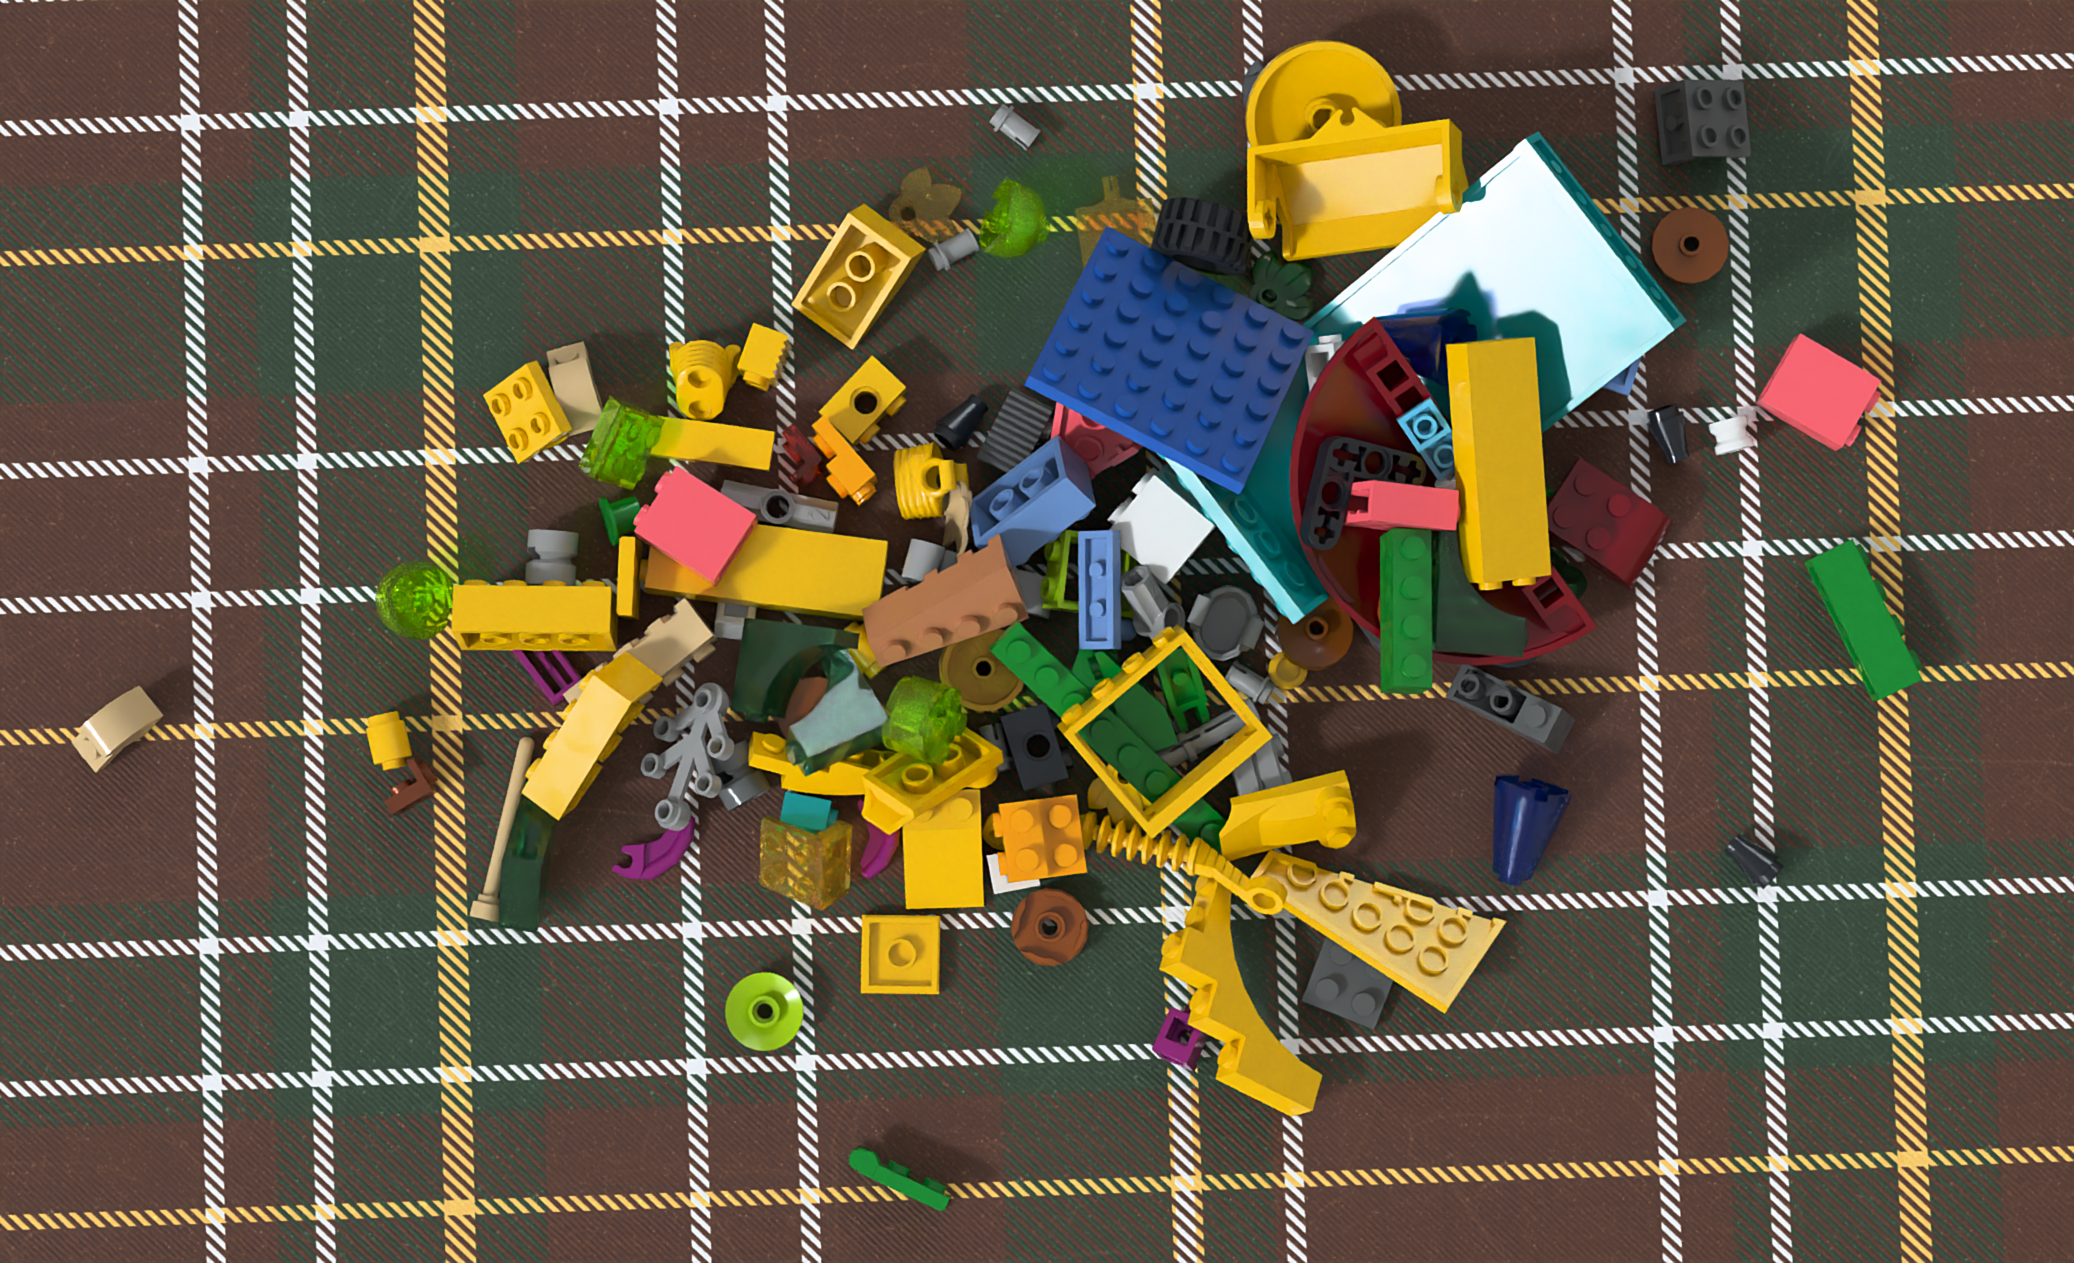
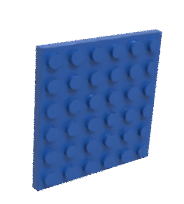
[1024,226,1314,494]

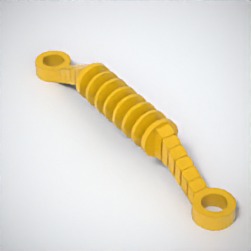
[982,811,1287,915]

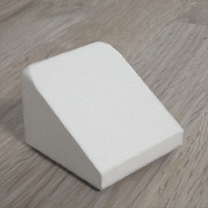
[714,602,757,641]

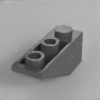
[1445,664,1575,754]

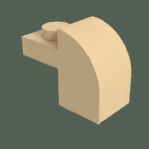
[547,341,607,436]
[71,686,164,773]

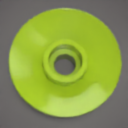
[725,972,804,1051]

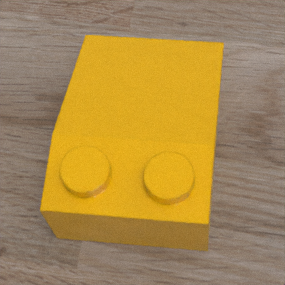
[791,204,926,350]
[903,789,984,909]

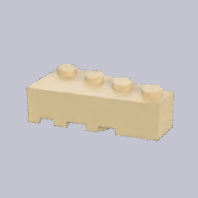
[563,598,719,705]

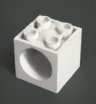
[1108,464,1217,585]

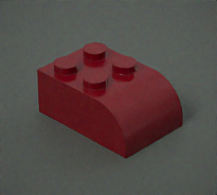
[1546,458,1673,590]

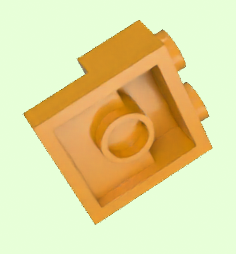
[812,415,878,506]
[992,794,1087,883]

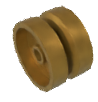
[939,629,1024,712]

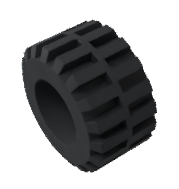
[1151,197,1254,276]

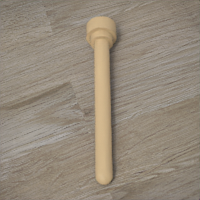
[469,737,534,923]

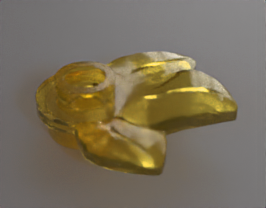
[889,167,962,243]

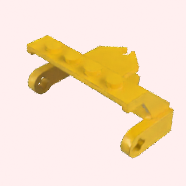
[1247,107,1469,261]

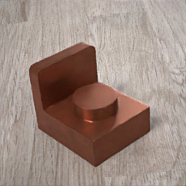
[384,757,438,816]

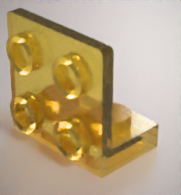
[759,816,852,911]

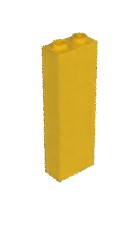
[1446,337,1551,590]
[639,524,889,622]

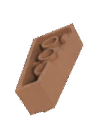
[862,534,1029,668]

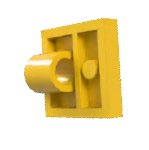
[483,360,572,464]

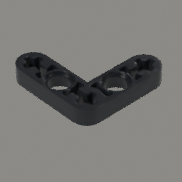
[1300,436,1427,550]

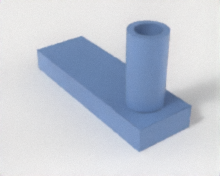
[1078,530,1137,649]

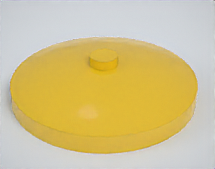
[1245,40,1402,147]

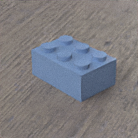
[970,435,1096,567]

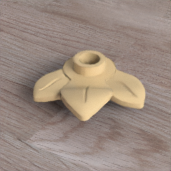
[942,481,972,558]

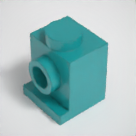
[778,792,839,838]

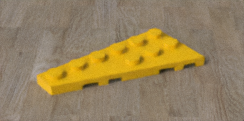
[1250,850,1507,1014]

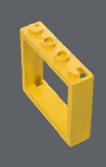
[1057,624,1273,839]

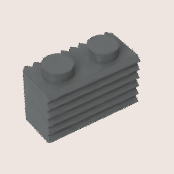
[977,388,1054,474]

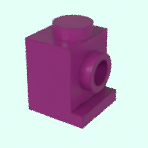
[1152,1006,1209,1072]

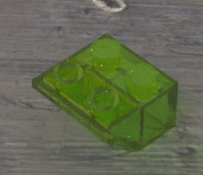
[578,396,665,490]

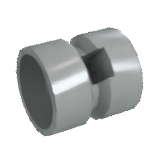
[525,529,579,586]

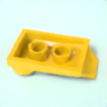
[861,717,1004,836]
[1219,770,1356,861]

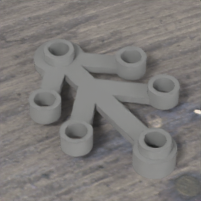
[641,683,734,831]

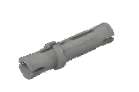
[1156,698,1261,768]

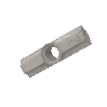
[721,480,839,534]
[1121,566,1186,640]

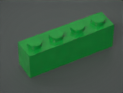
[1380,528,1432,694]
[1804,539,1922,701]

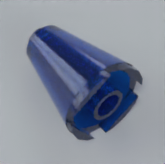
[1376,308,1477,387]
[1492,774,1572,886]

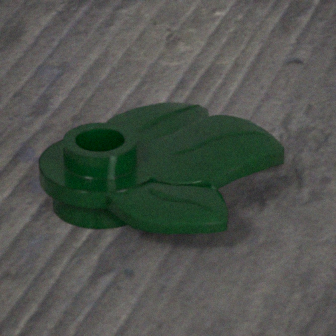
[1247,250,1315,322]

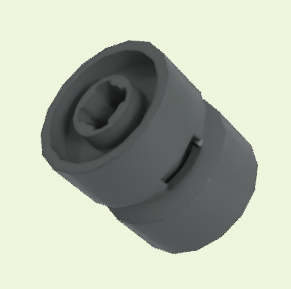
[711,740,772,812]

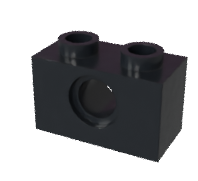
[1001,703,1074,792]

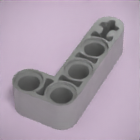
[901,539,1051,619]

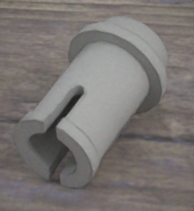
[990,104,1041,151]
[927,228,979,271]
[1225,660,1275,705]
[978,723,1014,773]

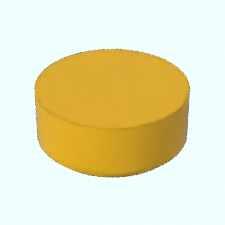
[1268,651,1307,690]

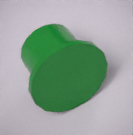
[599,496,641,546]

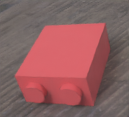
[1755,333,1881,451]
[633,466,758,587]
[1343,480,1461,533]

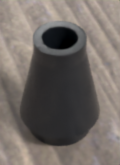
[933,394,989,452]
[1646,403,1690,464]
[1724,833,1784,890]

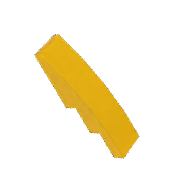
[618,412,776,472]

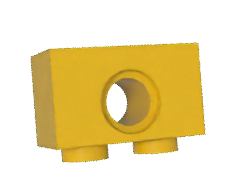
[819,355,907,447]

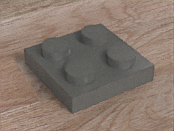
[1300,936,1393,1029]

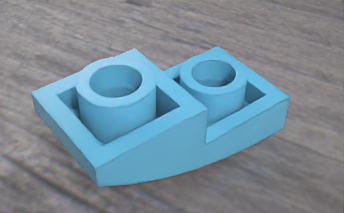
[1397,397,1455,481]

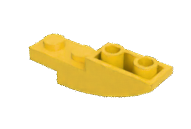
[748,731,896,795]

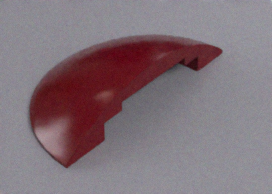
[1289,315,1597,665]

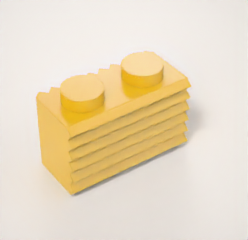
[737,323,793,391]

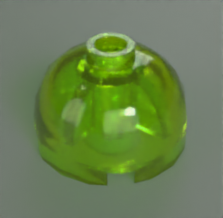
[979,178,1050,259]
[375,561,453,640]

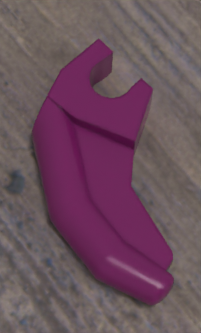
[857,799,900,879]
[612,816,695,880]

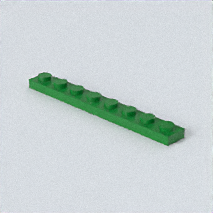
[989,620,1227,852]

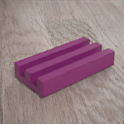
[512,650,583,707]

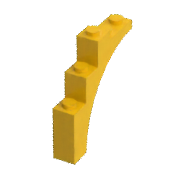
[1159,875,1322,1117]

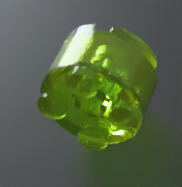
[882,675,967,765]

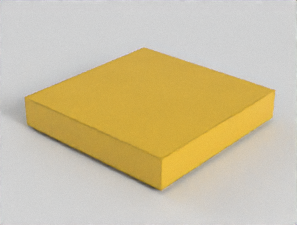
[616,536,642,620]
[861,915,940,994]

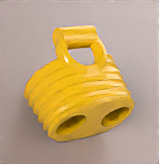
[669,340,741,421]
[893,442,970,520]

